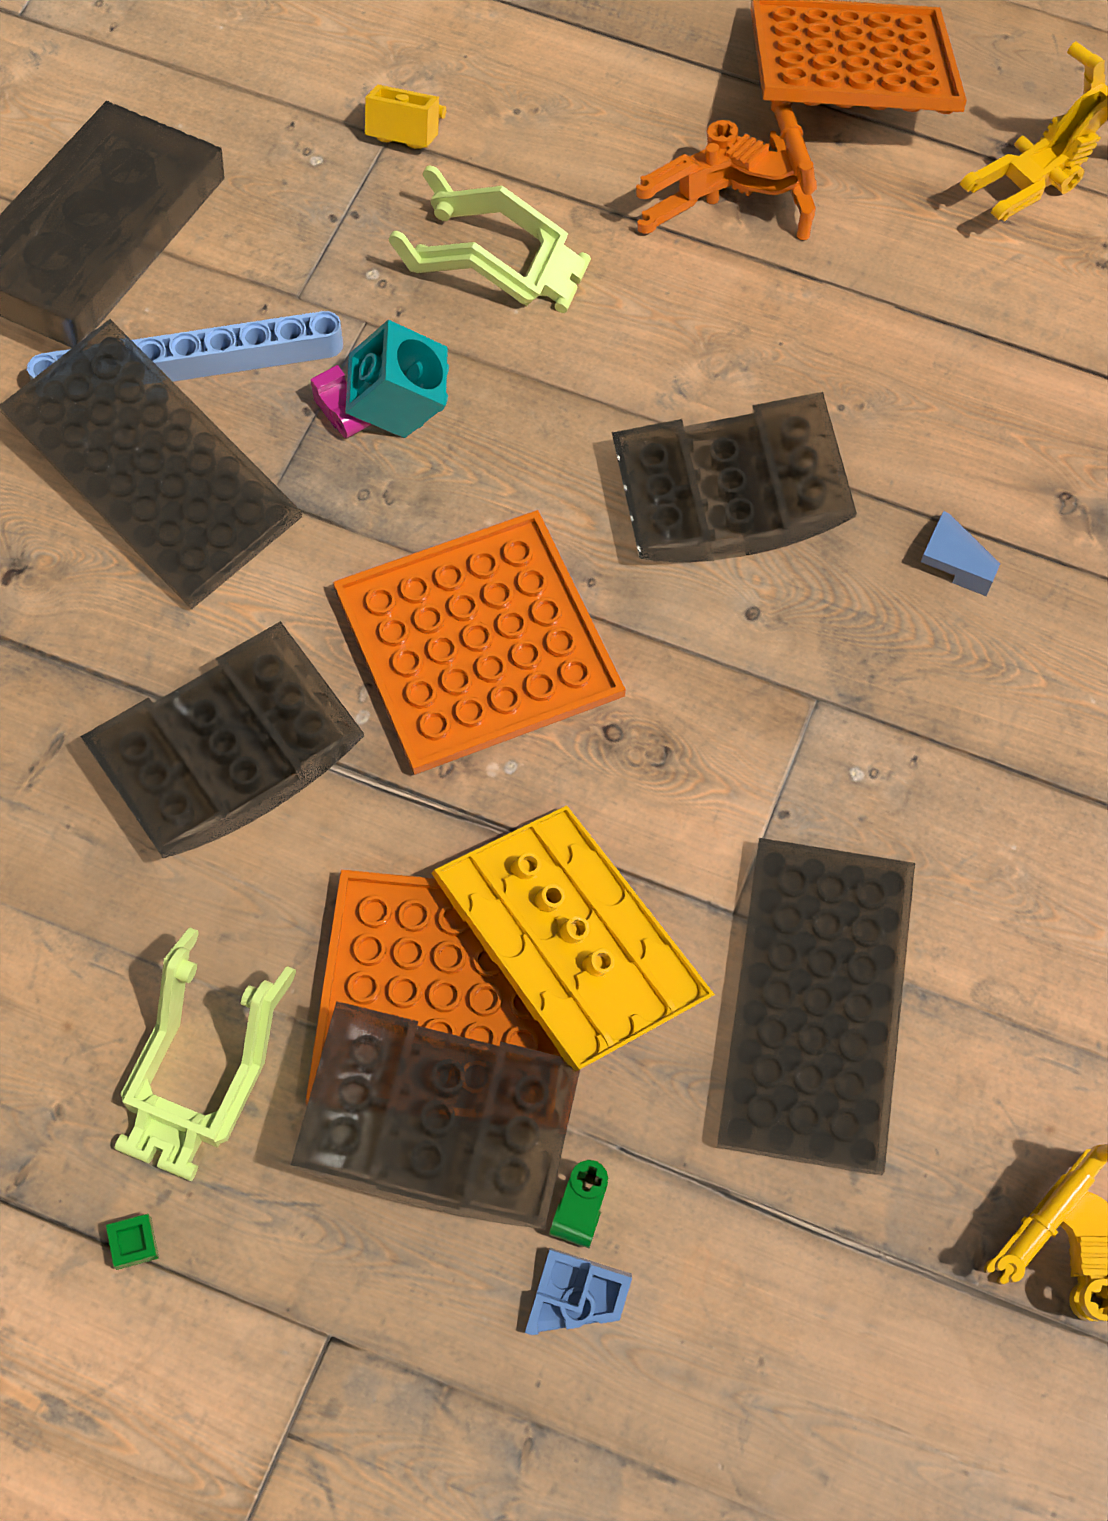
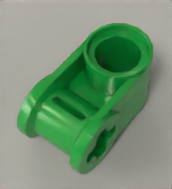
[549,1160,609,1248]

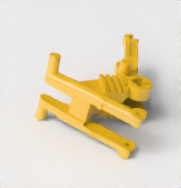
[959,41,1108,222]
[984,1144,1108,1322]

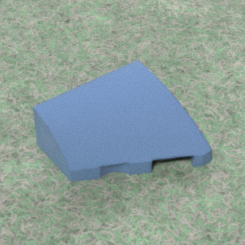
[921,511,1000,596]
[525,1248,632,1335]

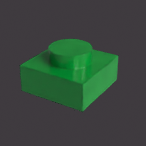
[106,1214,159,1270]

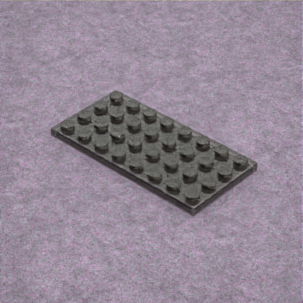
[0,319,302,610]
[716,838,915,1176]

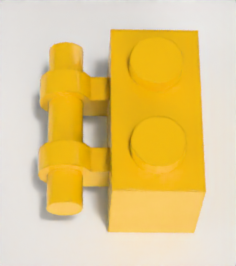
[365,84,446,149]

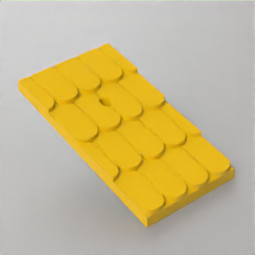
[431,805,715,1072]

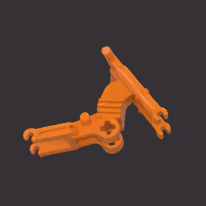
[636,101,817,240]

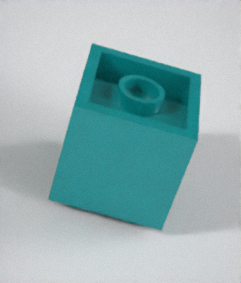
[345,319,449,438]

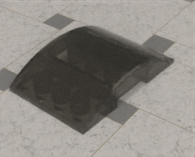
[612,392,857,562]
[81,621,364,858]
[291,1001,580,1229]

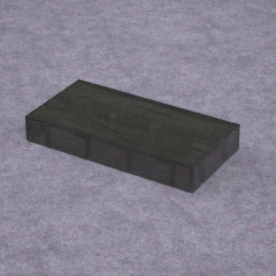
[0,100,225,350]

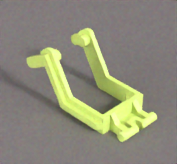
[389,165,591,313]
[115,927,296,1181]

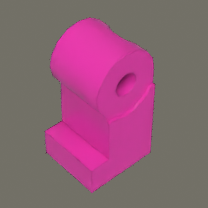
[310,365,371,438]

